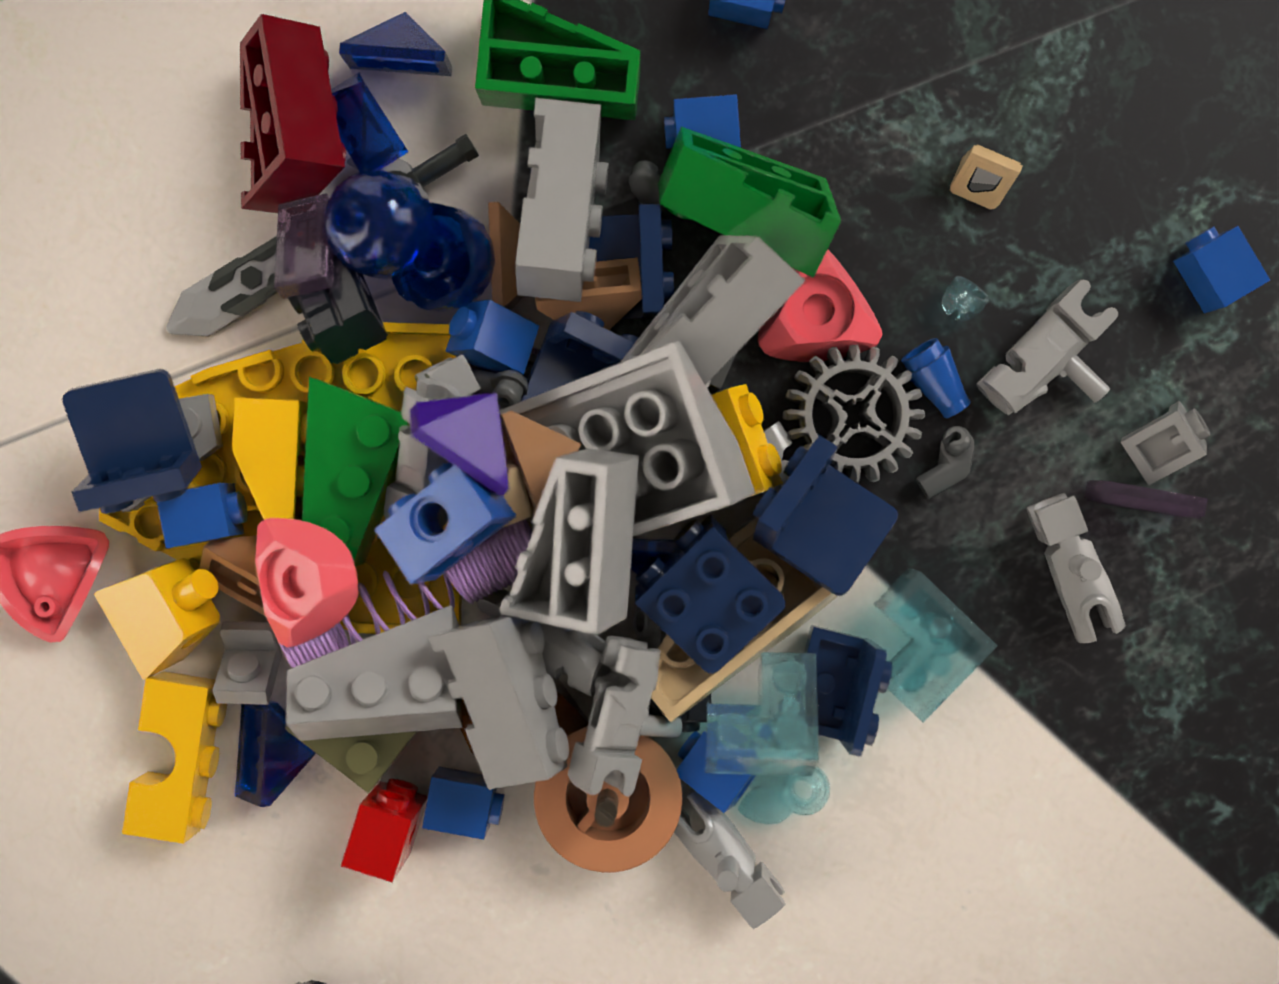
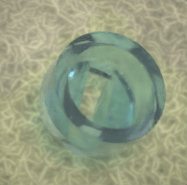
[942,276,989,322]

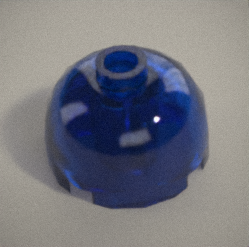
[323,170,434,280]
[388,203,496,312]

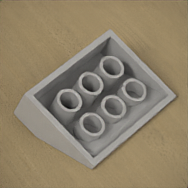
[499,341,755,536]

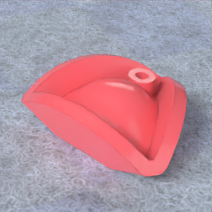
[758,249,882,362]
[255,518,358,648]
[0,526,109,643]

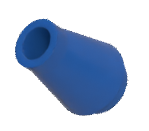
[901,338,971,418]

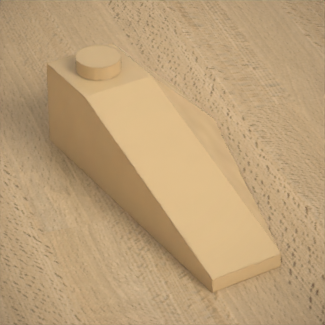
[651,517,837,723]

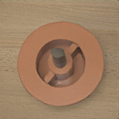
[534,727,682,873]

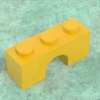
[122,671,227,844]

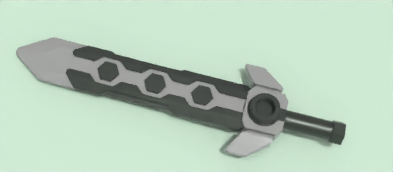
[166,134,479,336]

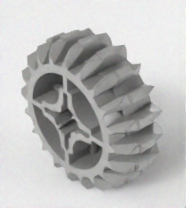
[782,345,925,484]

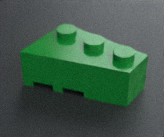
[475,0,641,121]
[658,126,841,278]
[302,377,409,567]

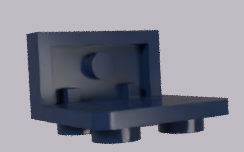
[588,204,674,320]
[521,311,639,402]
[62,369,202,514]
[752,435,898,596]
[635,514,785,673]
[786,625,892,757]

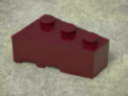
[240,14,346,216]

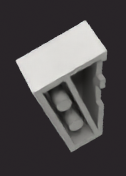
[515,98,609,302]
[621,235,806,388]
[498,448,638,635]
[286,605,463,741]
[428,615,569,790]

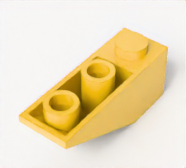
[232,397,308,521]

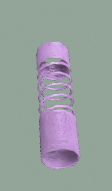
[280,519,533,668]

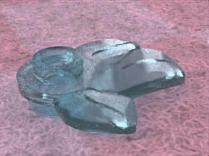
[738,724,830,824]

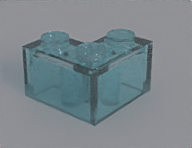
[873,568,997,723]
[705,652,819,776]

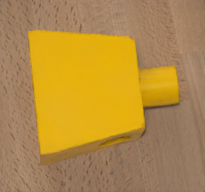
[94,558,220,680]

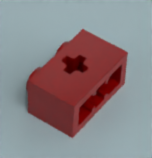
[341,778,428,883]

